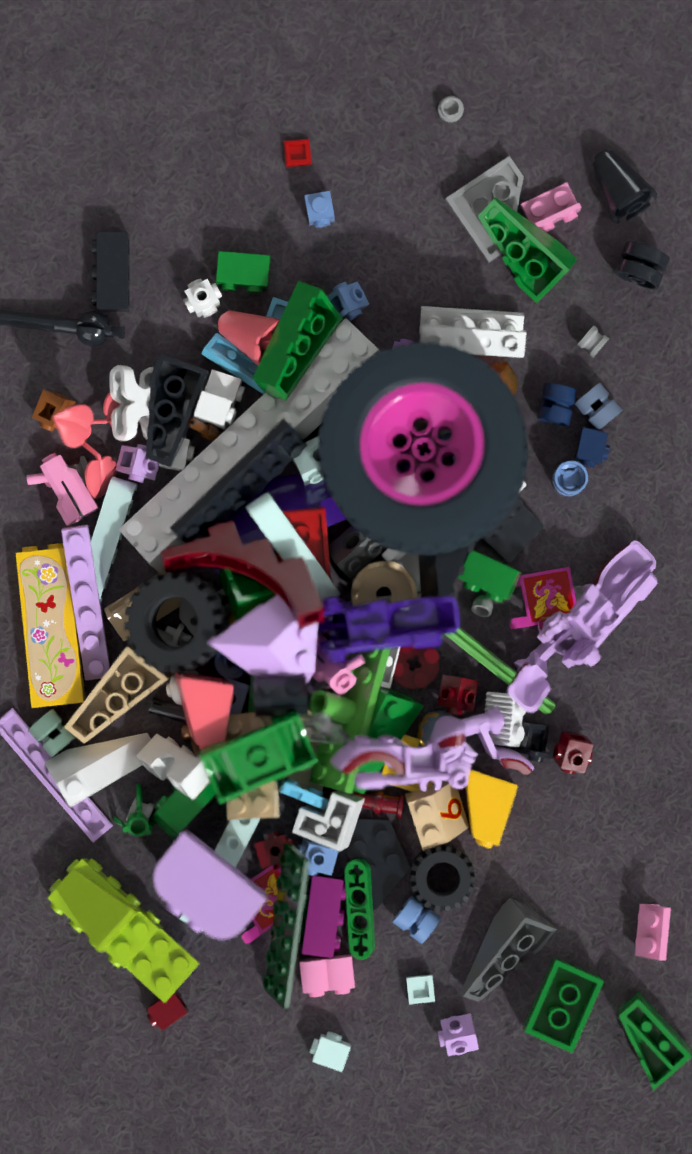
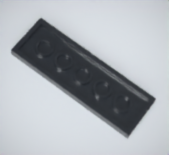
[170,418,307,544]

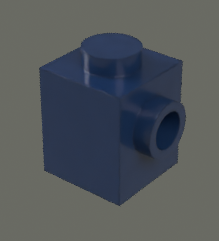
[574,427,610,468]

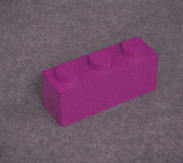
[302,875,346,958]

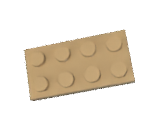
[224,713,279,820]

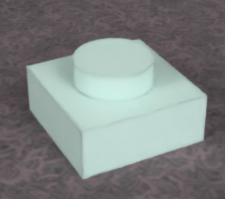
[406,974,435,1004]

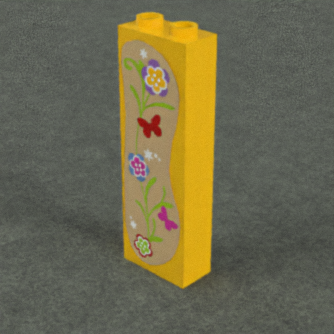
[16,543,85,708]

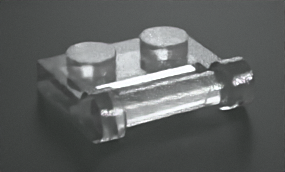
[299,713,350,745]

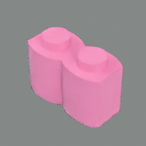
[300,954,355,997]

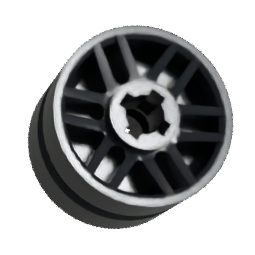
[614,241,670,290]

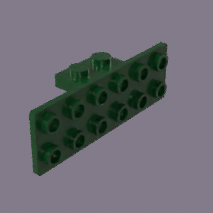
[263,843,310,1009]

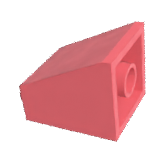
[174,672,234,749]

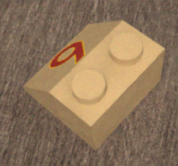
[405,780,469,850]

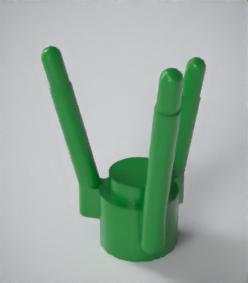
[112,783,155,837]

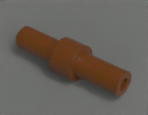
[188,417,222,441]

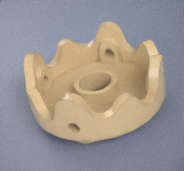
[351,561,417,605]

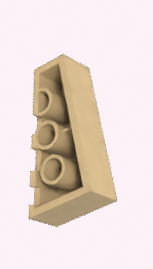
[64,645,173,744]

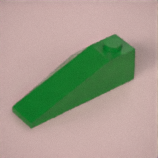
[478,197,577,303]

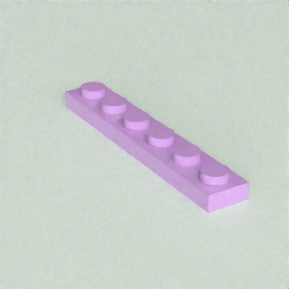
[61,525,110,681]

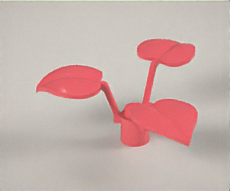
[52,392,120,500]

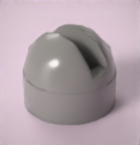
[471,595,493,617]

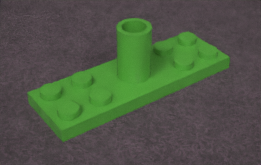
[309,648,391,794]

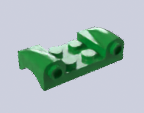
[198,710,318,804]

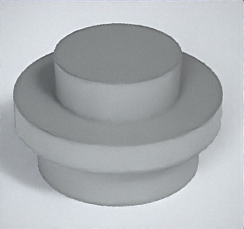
[438,96,464,122]

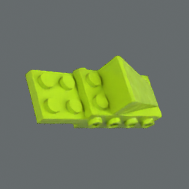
[48,858,200,1003]

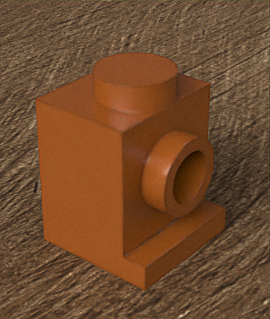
[32,389,76,432]

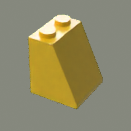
[465,770,518,849]

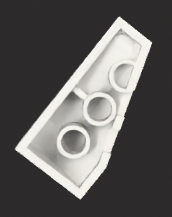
[44,733,151,808]

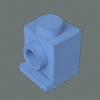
[224,678,250,714]

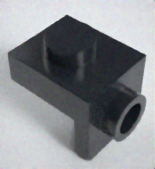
[518,722,554,762]

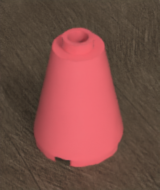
[218,310,280,365]

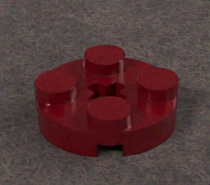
[393,646,440,689]

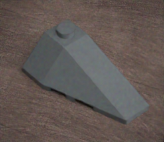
[460,898,557,1002]

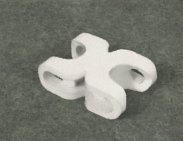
[110,365,154,441]

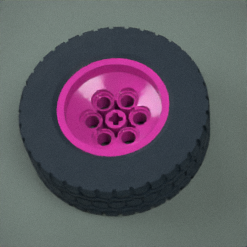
[318,342,528,555]

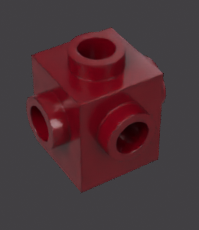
[437,675,479,715]
[553,731,594,774]
[254,831,294,870]

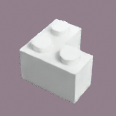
[194,369,245,430]
[292,790,365,851]

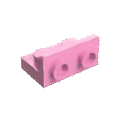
[520,183,582,232]

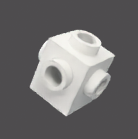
[183,279,222,318]

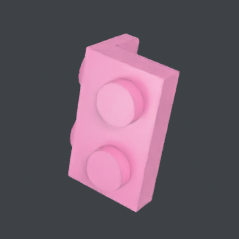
[635,904,671,960]

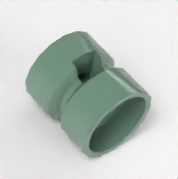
[28,709,76,758]

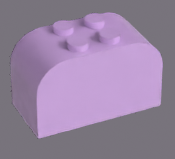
[154,830,269,939]

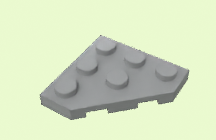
[445,156,524,263]

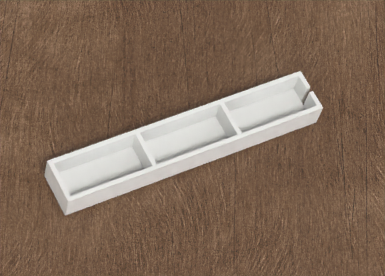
[119,318,380,573]

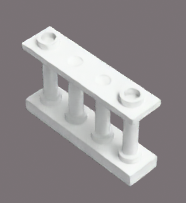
[419,306,526,358]

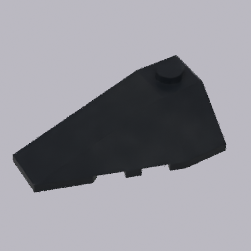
[146,353,210,467]
[418,541,476,598]

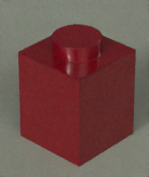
[146,991,189,1031]

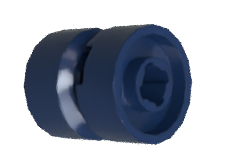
[537,383,577,426]
[209,652,245,679]

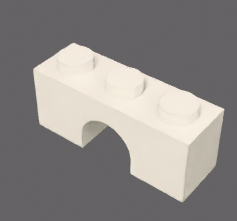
[136,734,210,799]

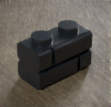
[253,676,308,717]

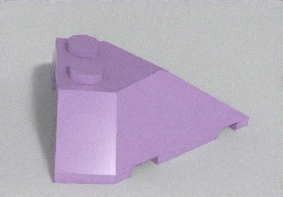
[207,594,318,683]

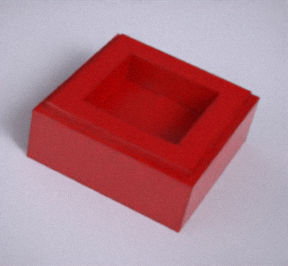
[284,139,312,167]

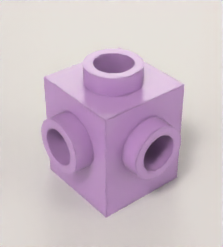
[116,444,159,483]
[437,1013,479,1056]

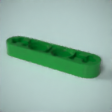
[345,858,375,960]

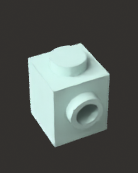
[309,1032,351,1072]

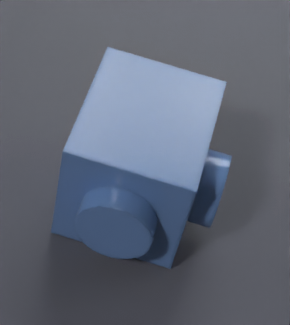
[304,191,335,228]

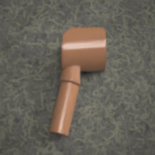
[182,725,200,757]

